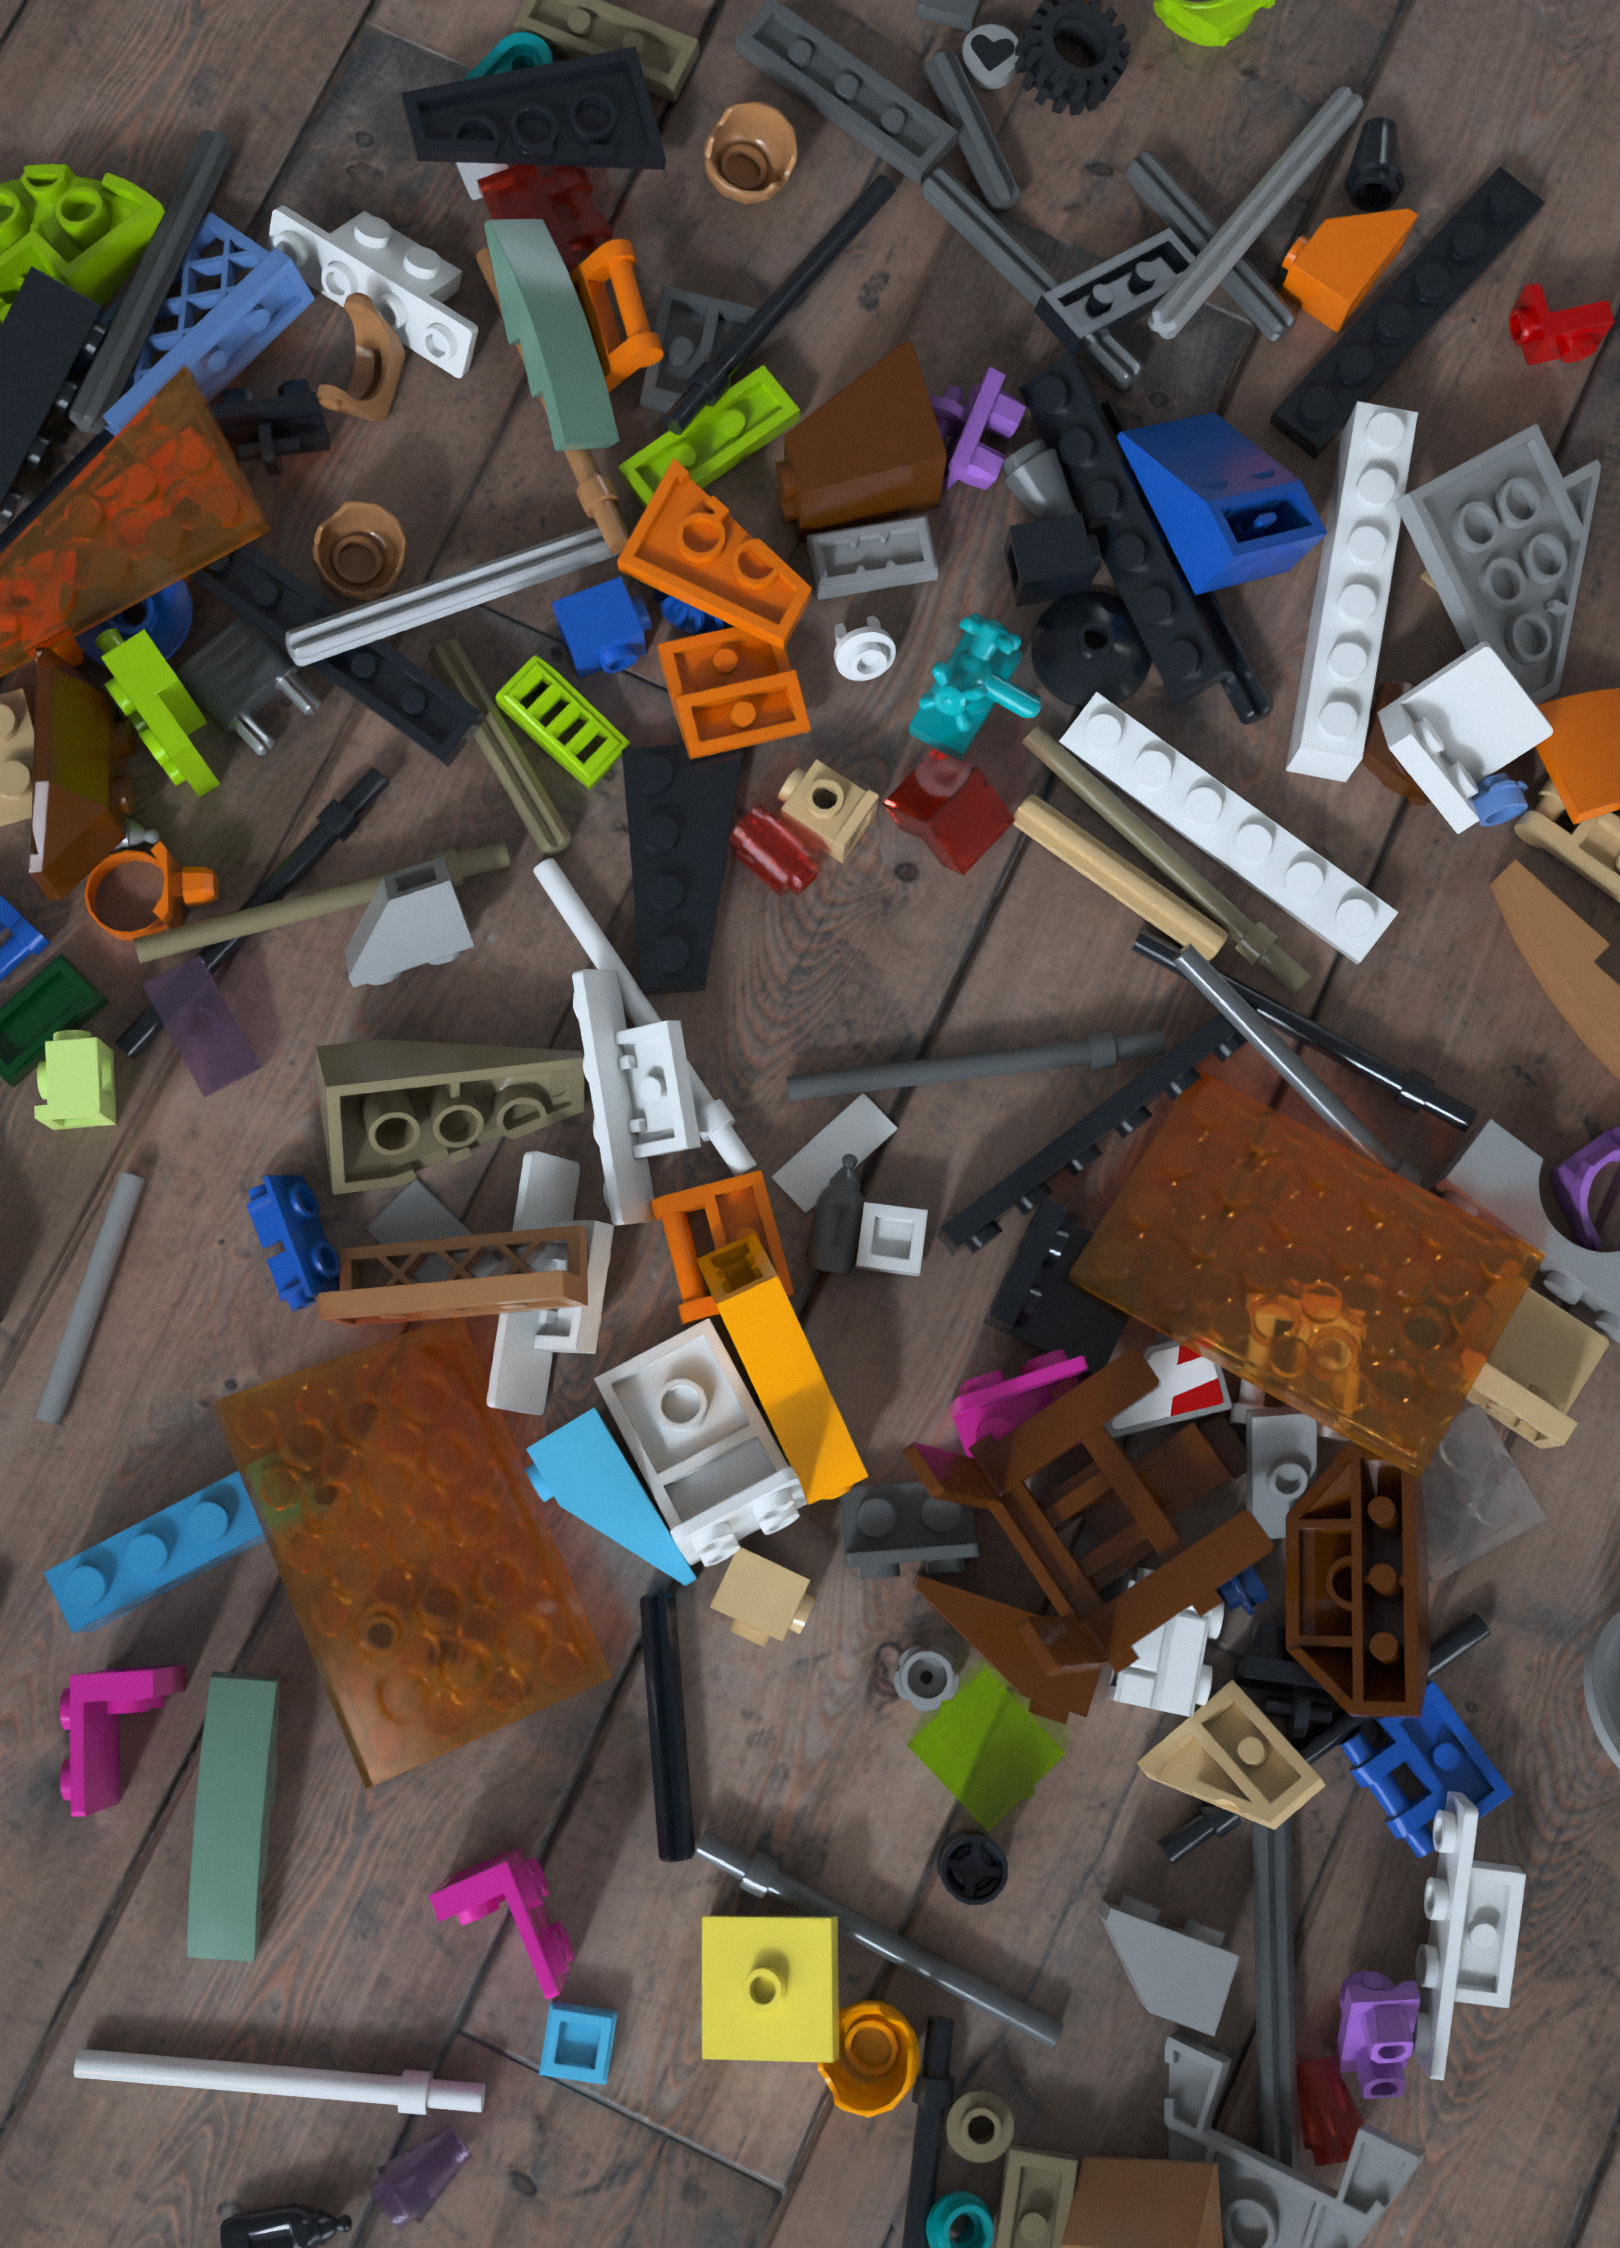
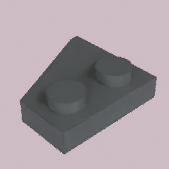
[639,285,759,413]

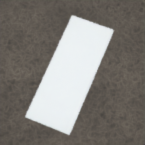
[771,1093,898,1214]

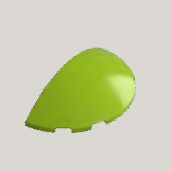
[0,164,165,327]

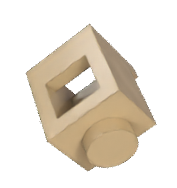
[778,759,879,864]

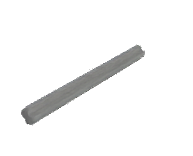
[1148,86,1363,339]
[285,519,631,666]

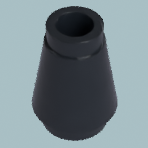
[1345,117,1405,212]

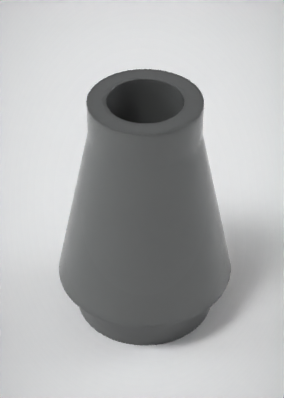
[1001,439,1079,520]

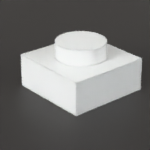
[855,1202,928,1277]

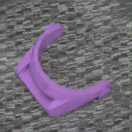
[1550,1126,1620,1252]

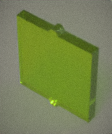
[907,1668,1066,1831]

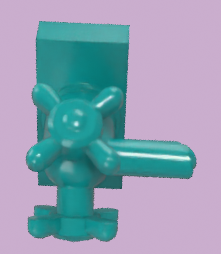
[908,613,1041,763]

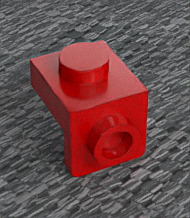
[1509,282,1615,366]

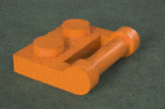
[569,239,664,393]
[650,1170,794,1326]

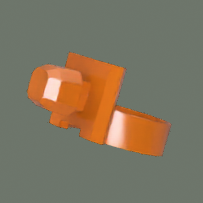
[84,840,219,942]

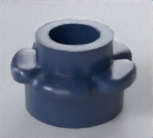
[1218,1565,1269,1615]

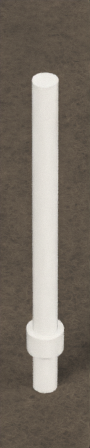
[533,858,758,1177]
[74,2049,485,2115]

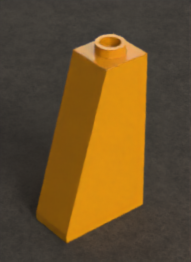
[696,1232,868,1505]

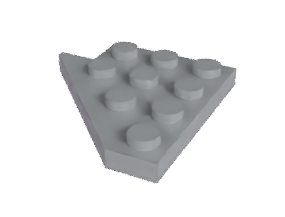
[1394,423,1601,705]

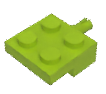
[95,628,220,797]

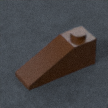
[912,1575,1101,1724]

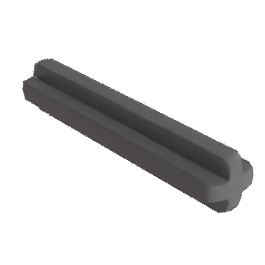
[925,50,1021,212]

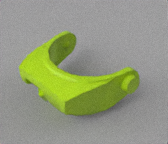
[1153,0,1275,47]

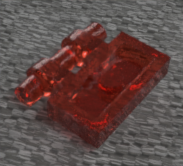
[477,165,613,273]

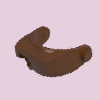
[1361,681,1432,806]

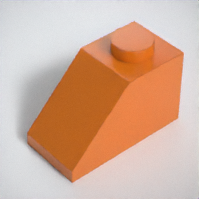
[1280,208,1418,333]

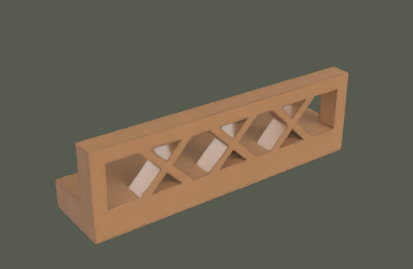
[318,1225,588,1327]

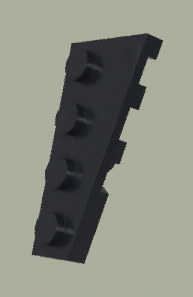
[622,744,745,996]

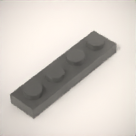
[735,0,958,186]

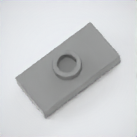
[807,515,939,600]
[1246,1404,1317,1539]

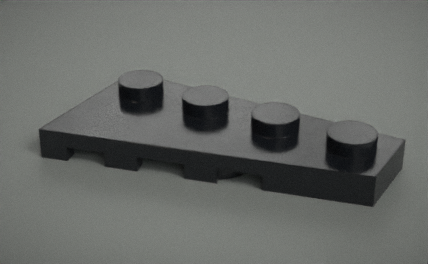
[402,46,666,170]

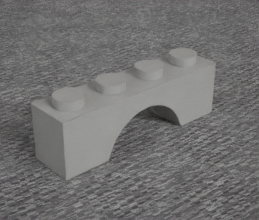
[1429,1119,1620,1343]

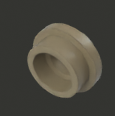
[945,2089,1014,2163]

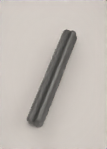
[1125,151,1297,342]

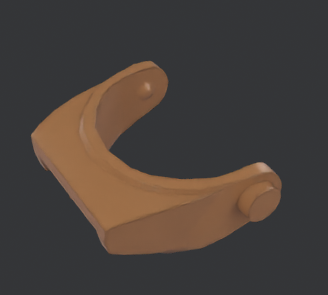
[316,292,406,423]

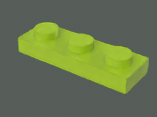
[618,365,800,509]

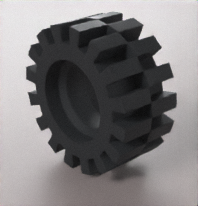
[1014,0,1130,115]

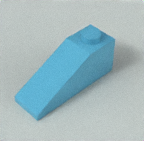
[524,1407,699,1586]

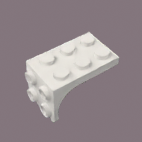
[594,1318,807,1567]

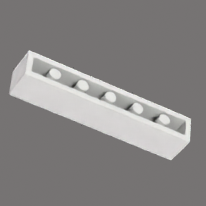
[1285,401,1418,782]

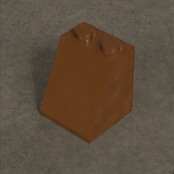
[775,342,947,543]

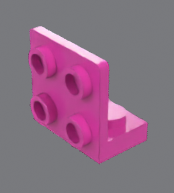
[948,1349,1088,1458]
[60,1664,185,1817]
[428,1846,575,2000]

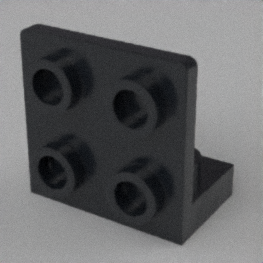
[983,1197,1152,1375]

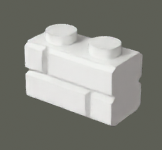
[1107,1567,1224,1717]

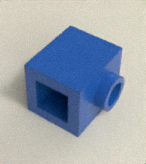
[551,576,652,679]

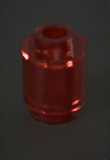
[728,805,822,897]

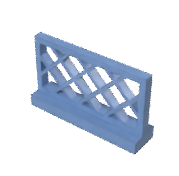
[71,212,315,465]

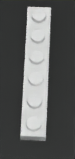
[1059,692,1399,965]

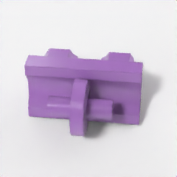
[929,367,1026,490]
[1335,1970,1421,2099]

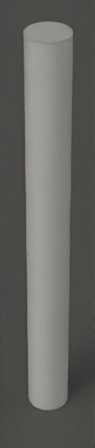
[35,1172,145,1426]

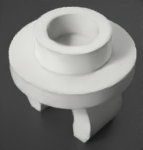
[834,616,896,681]

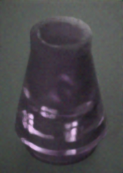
[368,2124,474,2231]

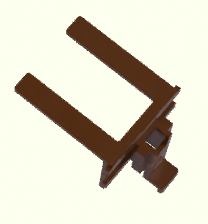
[902,1348,1274,1676]

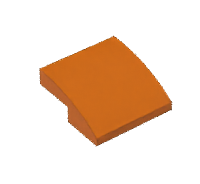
[657,627,811,760]
[1535,688,1620,825]

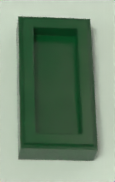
[0,953,109,1087]

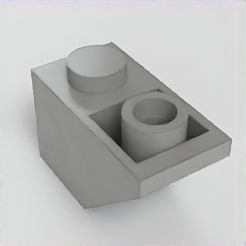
[344,856,474,988]
[1098,1895,1240,2037]

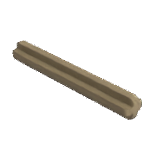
[429,638,571,856]

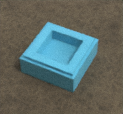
[539,2000,618,2085]

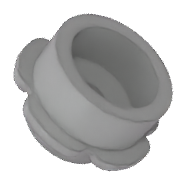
[894,1645,959,1711]

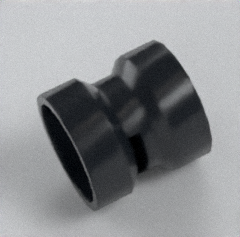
[937,1829,1008,1905]

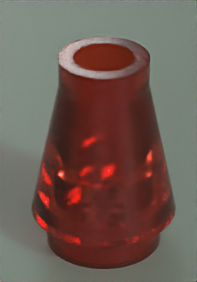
[1297,2055,1366,2166]

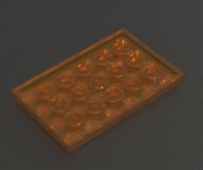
[1069,1069,1546,1479]
[213,1317,612,1789]

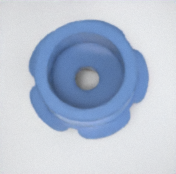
[1471,773,1528,827]

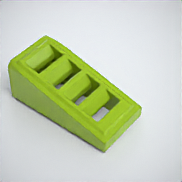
[495,654,631,790]

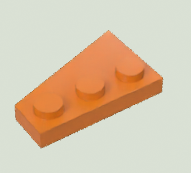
[617,458,812,650]

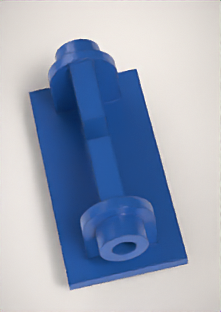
[246,1175,341,1311]

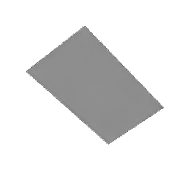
[366,1179,500,1283]

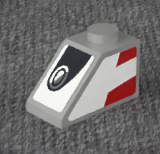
[1105,1325,1232,1439]

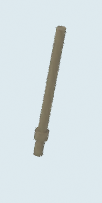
[1022,725,1312,994]
[133,842,511,963]

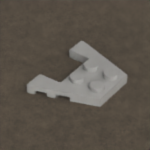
[1164,2033,1426,2248]

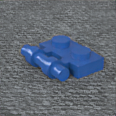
[1339,1680,1513,1858]

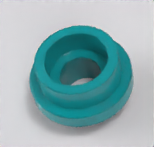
[926,2190,994,2248]

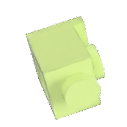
[34,1030,117,1130]

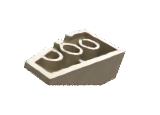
[315,1039,584,1195]

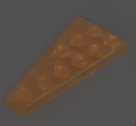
[0,365,272,678]

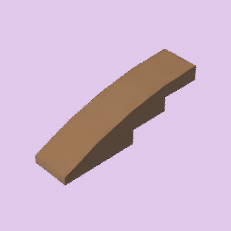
[1490,859,1620,1081]

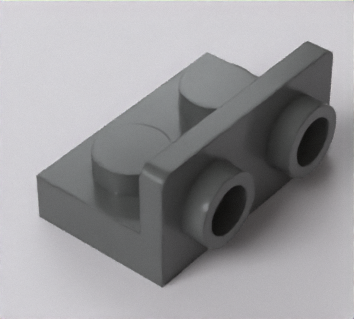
[840,1482,980,1579]

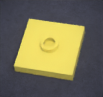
[702,1915,840,2063]

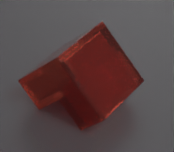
[882,749,1015,876]

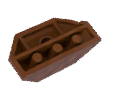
[29,647,136,901]
[1286,1443,1430,1718]

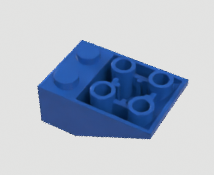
[1117,412,1327,595]

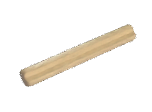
[1012,795,1228,962]

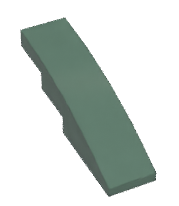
[484,219,620,451]
[187,1671,280,1962]

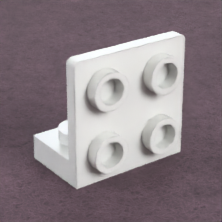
[1377,641,1553,834]

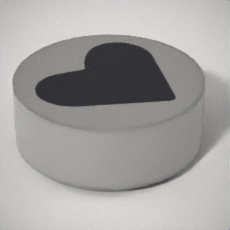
[961,24,1019,89]

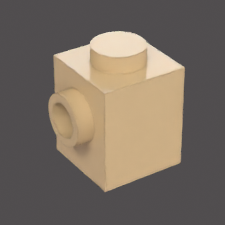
[710,1547,817,1647]

